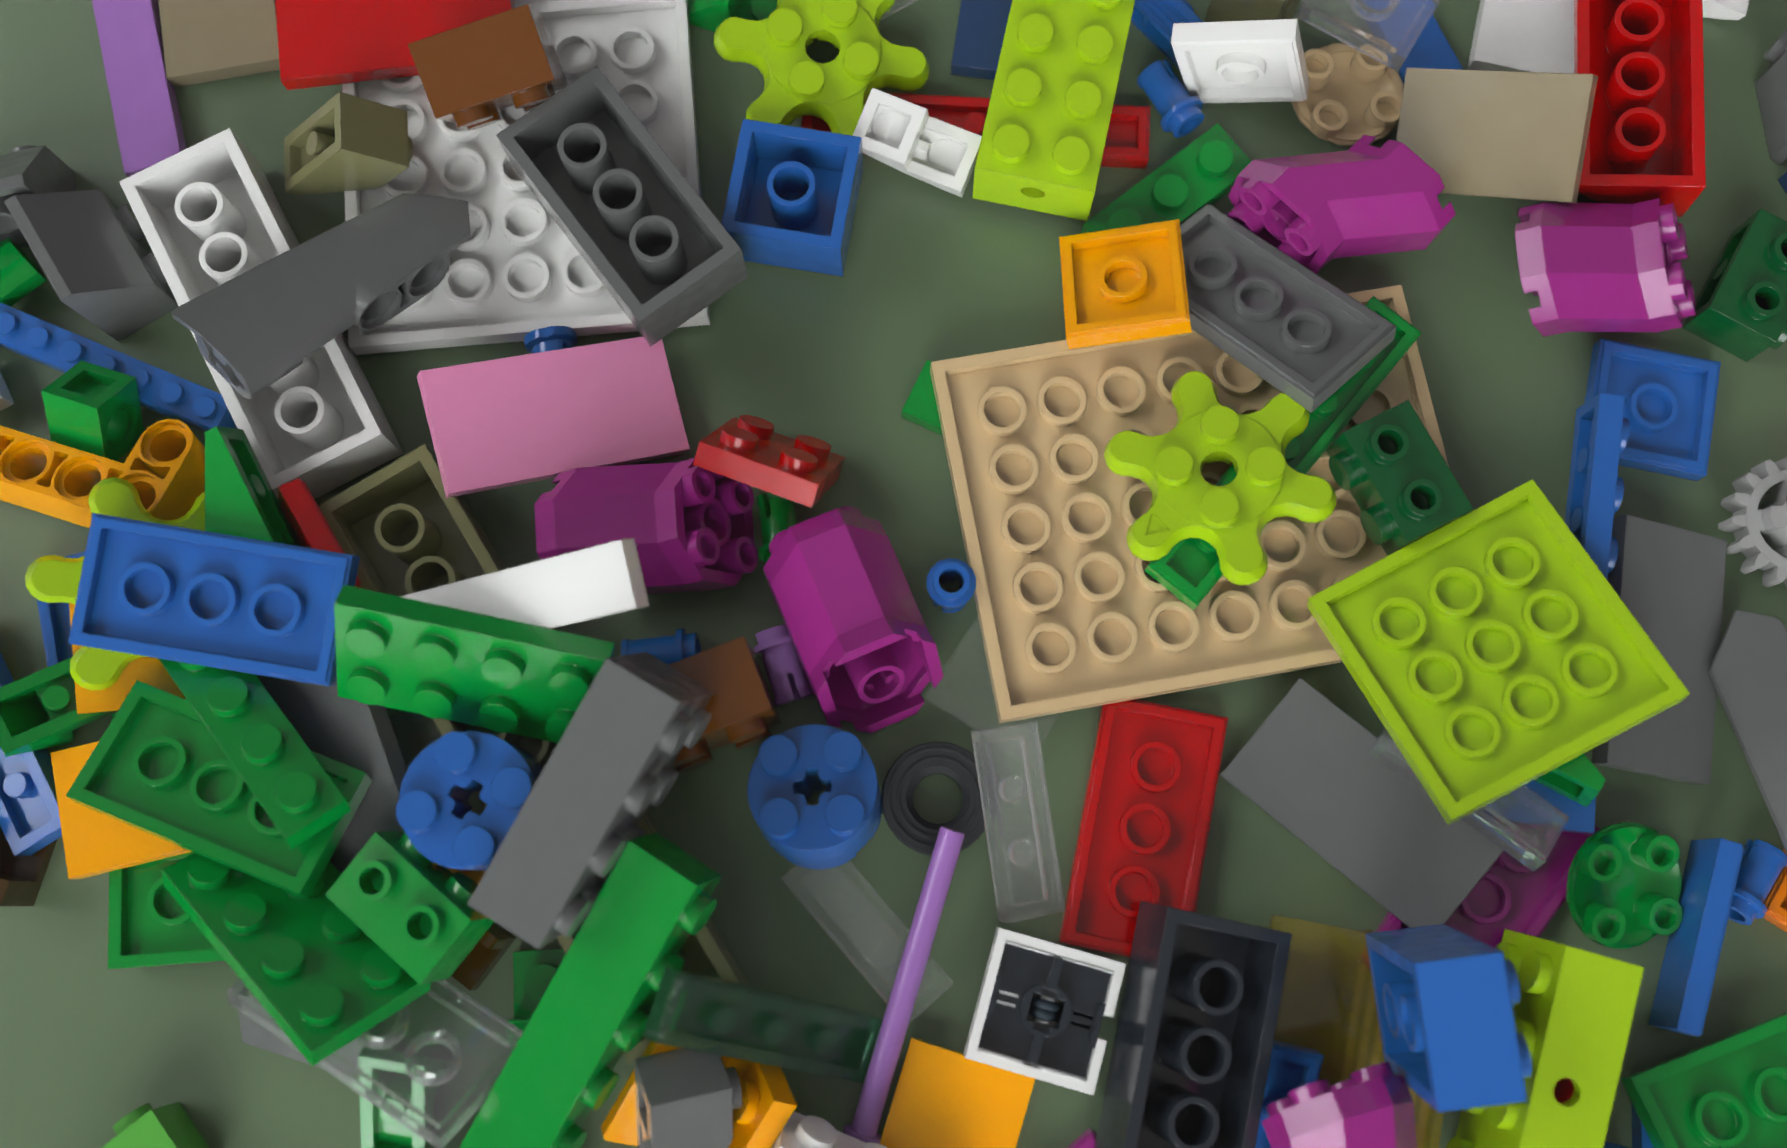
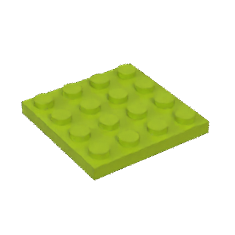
[1307,479,1690,825]

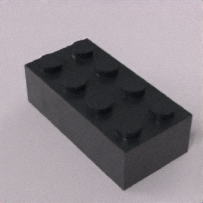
[1094,901,1292,1148]

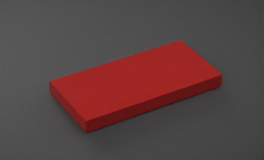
[275,0,515,90]
[1058,699,1228,957]

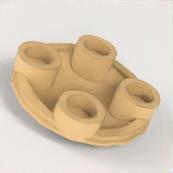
[1291,40,1404,146]

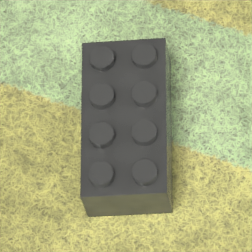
[496,66,748,346]
[468,652,714,949]

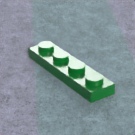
[158,658,352,849]

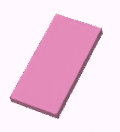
[417,337,690,498]

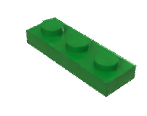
[1080,123,1252,234]

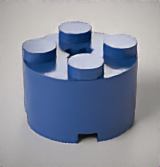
[747,724,882,869]
[396,731,543,871]

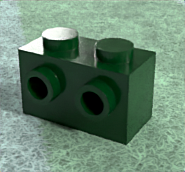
[1682,208,1787,362]
[1326,400,1474,556]

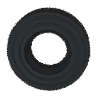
[881,742,995,856]

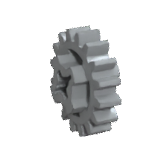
[1718,457,1787,588]

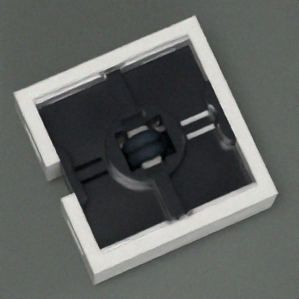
[963,927,1126,1096]

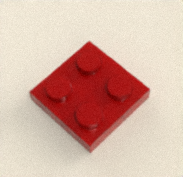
[693,415,845,508]

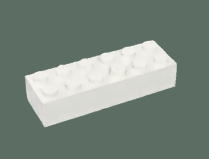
[119,128,404,499]

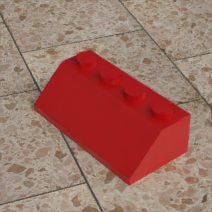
[1574,0,1706,217]

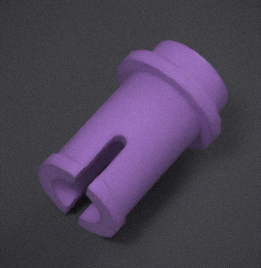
[753,624,813,706]

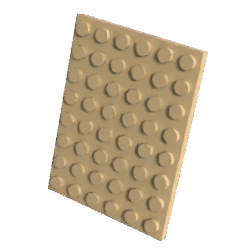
[930,285,1449,724]

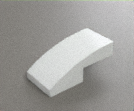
[853,88,982,197]

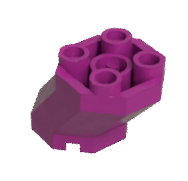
[1227,135,1456,274]
[1514,198,1696,337]
[534,458,758,594]
[763,506,944,733]
[1262,1062,1417,1148]

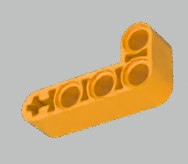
[0,419,205,528]

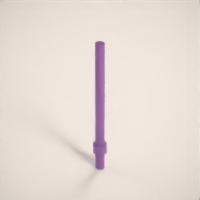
[842,826,965,1144]

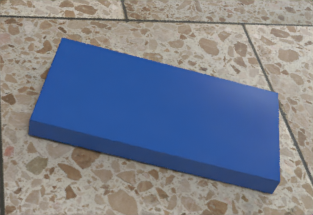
[68,513,360,686]

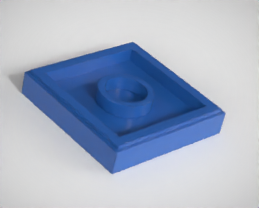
[1585,338,1721,481]

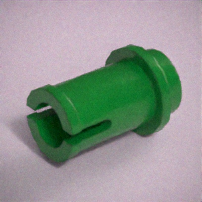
[756,492,797,565]

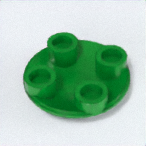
[1566,822,1683,949]

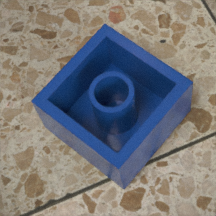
[721,119,864,277]

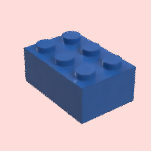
[1365,924,1532,1112]

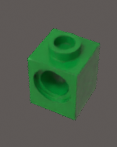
[41,360,144,461]

